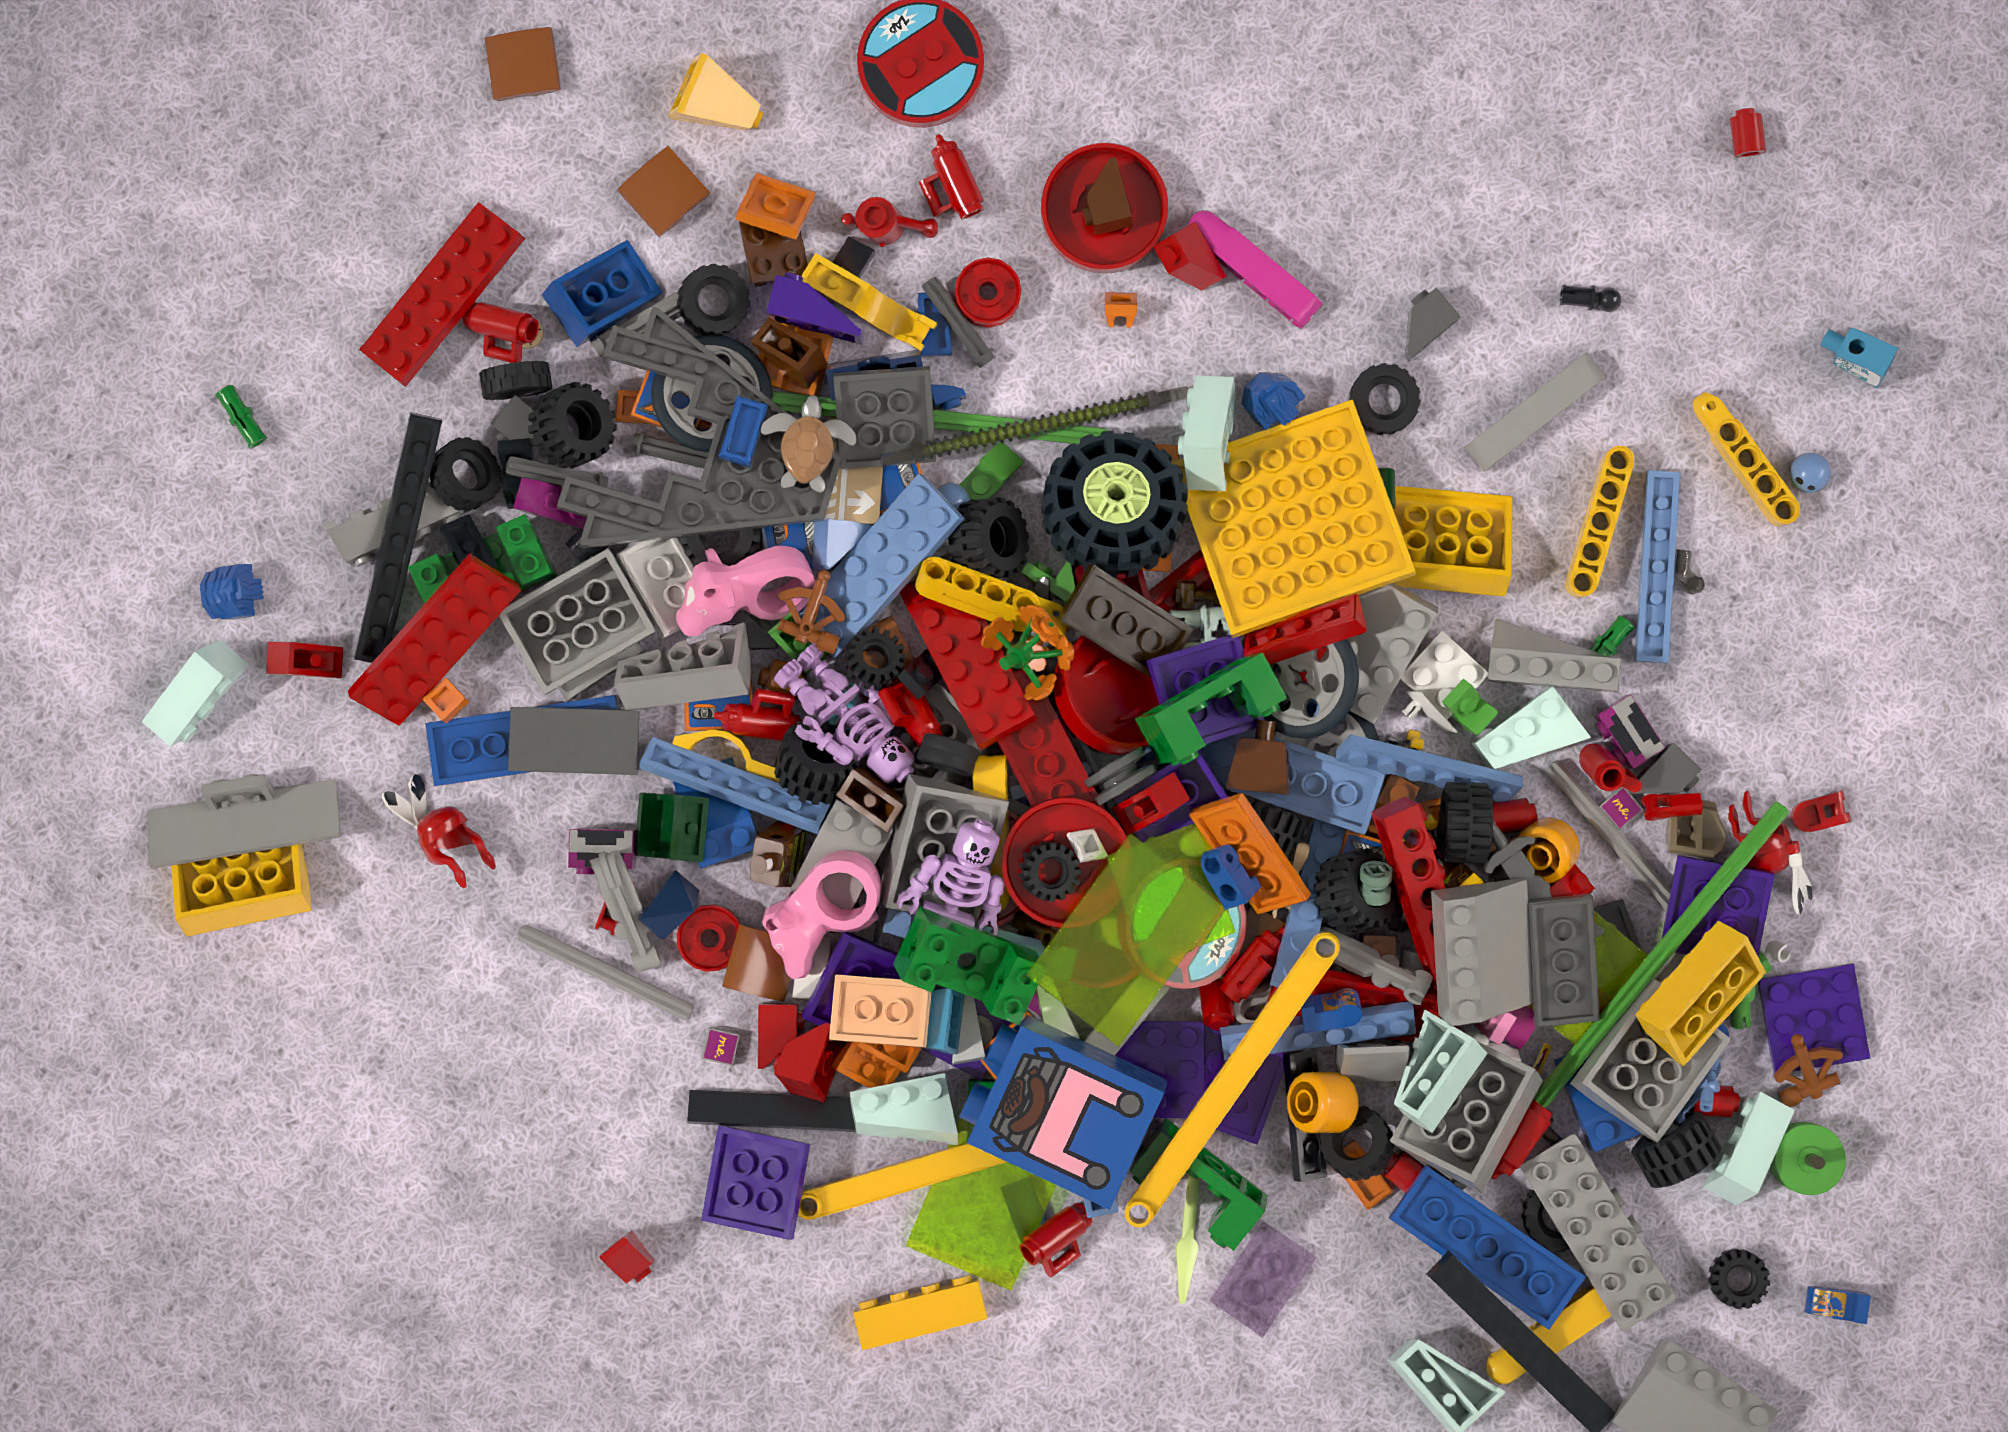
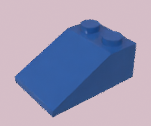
[541,239,663,347]
[673,757,759,869]
[1553,1049,1642,1152]

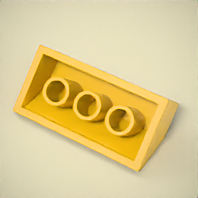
[1635,921,1766,1067]

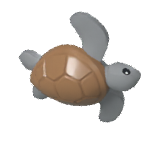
[761,395,856,493]

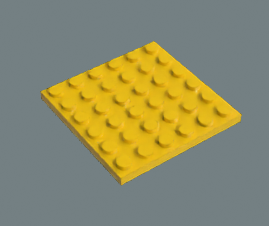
[1171,399,1416,638]

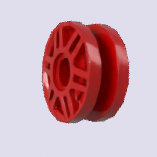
[954,257,1022,328]
[676,904,742,972]

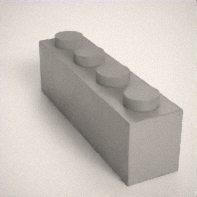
[324,481,467,567]
[1488,618,1622,693]
[614,622,752,710]

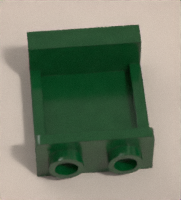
[634,792,709,862]

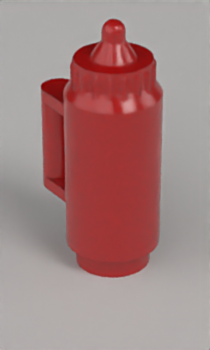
[919,134,984,220]
[462,302,539,363]
[878,679,943,748]
[714,688,801,741]
[1579,743,1642,793]
[1219,927,1285,1004]
[1491,1100,1553,1180]
[1019,1202,1093,1278]

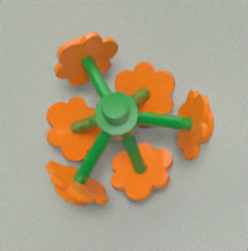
[981,605,1074,700]

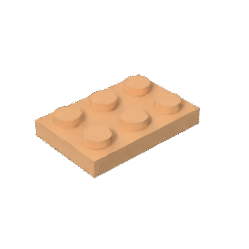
[829,975,931,1048]

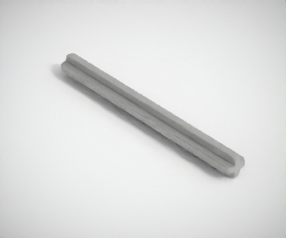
[1545,760,1671,911]
[518,925,694,1020]

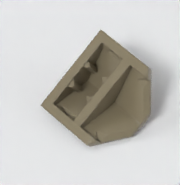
[1665,800,1726,859]

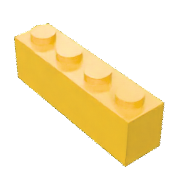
[853,1274,988,1351]

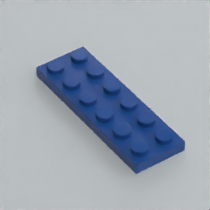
[425,695,618,786]
[1388,1165,1586,1330]

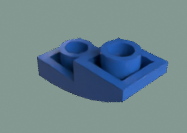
[931,384,966,411]

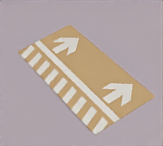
[824,416,883,524]

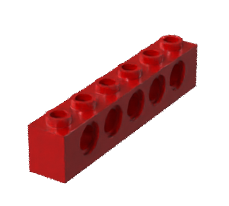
[1371,797,1446,990]

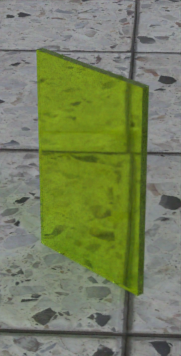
[1026,834,1222,1047]
[905,1089,1056,1291]

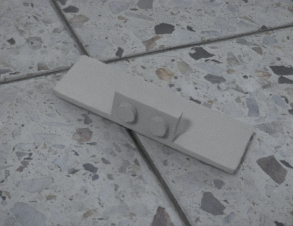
[147,774,341,869]
[1520,1133,1676,1331]

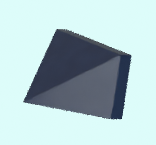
[638,870,700,940]

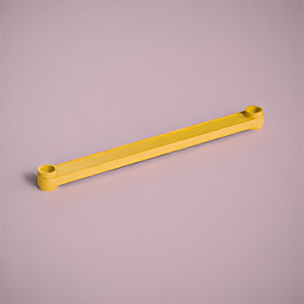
[1125,931,1340,1228]
[798,1142,1006,1220]

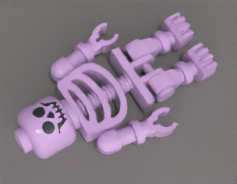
[774,644,915,784]
[897,819,1005,935]

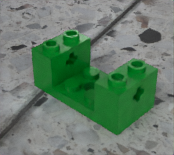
[408,514,557,604]
[1135,652,1287,766]
[893,907,1047,1025]
[1130,1118,1268,1251]

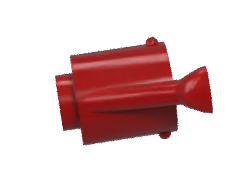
[841,197,938,247]

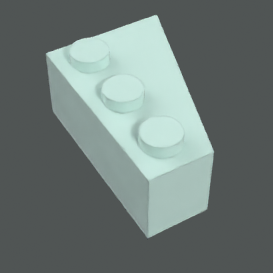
[1178,375,1236,491]
[142,640,249,747]
[1471,686,1591,769]
[1394,1010,1487,1133]
[850,1073,958,1145]
[1703,1092,1795,1205]
[1387,1339,1506,1432]

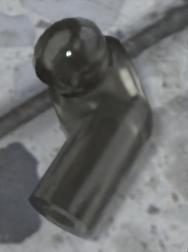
[1674,549,1705,595]

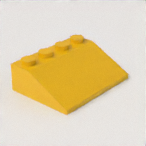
[1393,486,1512,597]
[171,844,312,937]

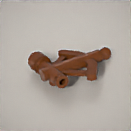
[777,570,845,654]
[1774,1034,1843,1107]

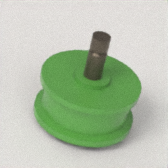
[1770,1122,1846,1195]

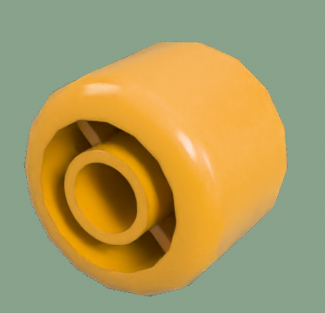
[1518,817,1580,884]
[1287,1072,1359,1133]

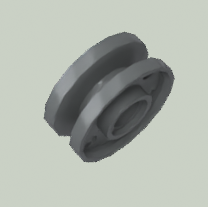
[1084,746,1157,806]

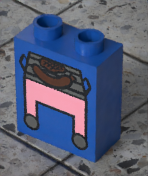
[959,1014,1168,1210]

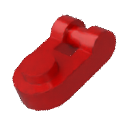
[1791,791,1851,832]

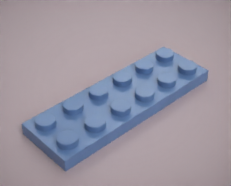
[798,474,965,659]
[1200,730,1386,835]

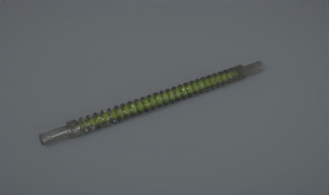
[880,386,1188,467]

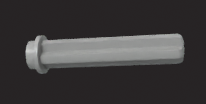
[590,292,680,357]

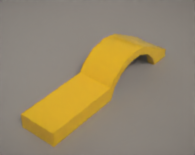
[802,253,938,351]
[672,730,780,782]

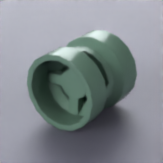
[1359,861,1393,906]

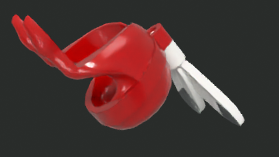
[382,774,496,888]
[1728,791,1813,914]

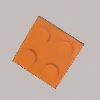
[736,173,816,239]

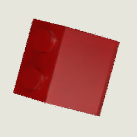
[773,1023,846,1103]

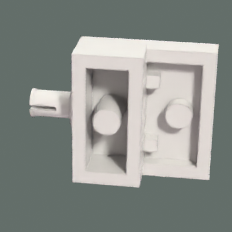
[1399,631,1488,720]

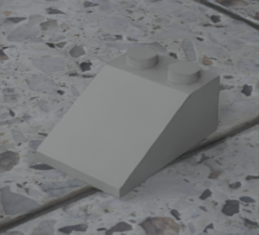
[791,800,894,910]
[1335,1040,1409,1089]

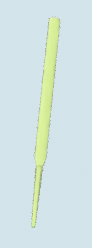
[1176,1174,1200,1304]

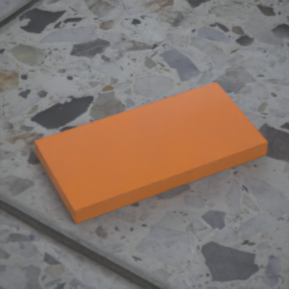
[1189,793,1311,915]

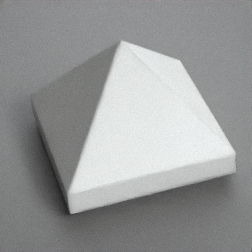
[1067,828,1108,863]

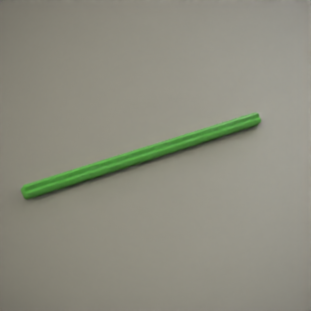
[772,391,1108,445]
[1533,801,1789,1108]

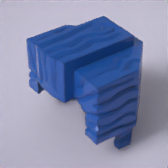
[1241,372,1306,430]
[200,564,264,620]

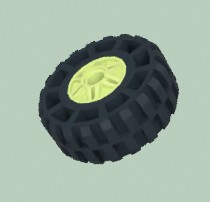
[1041,431,1188,578]

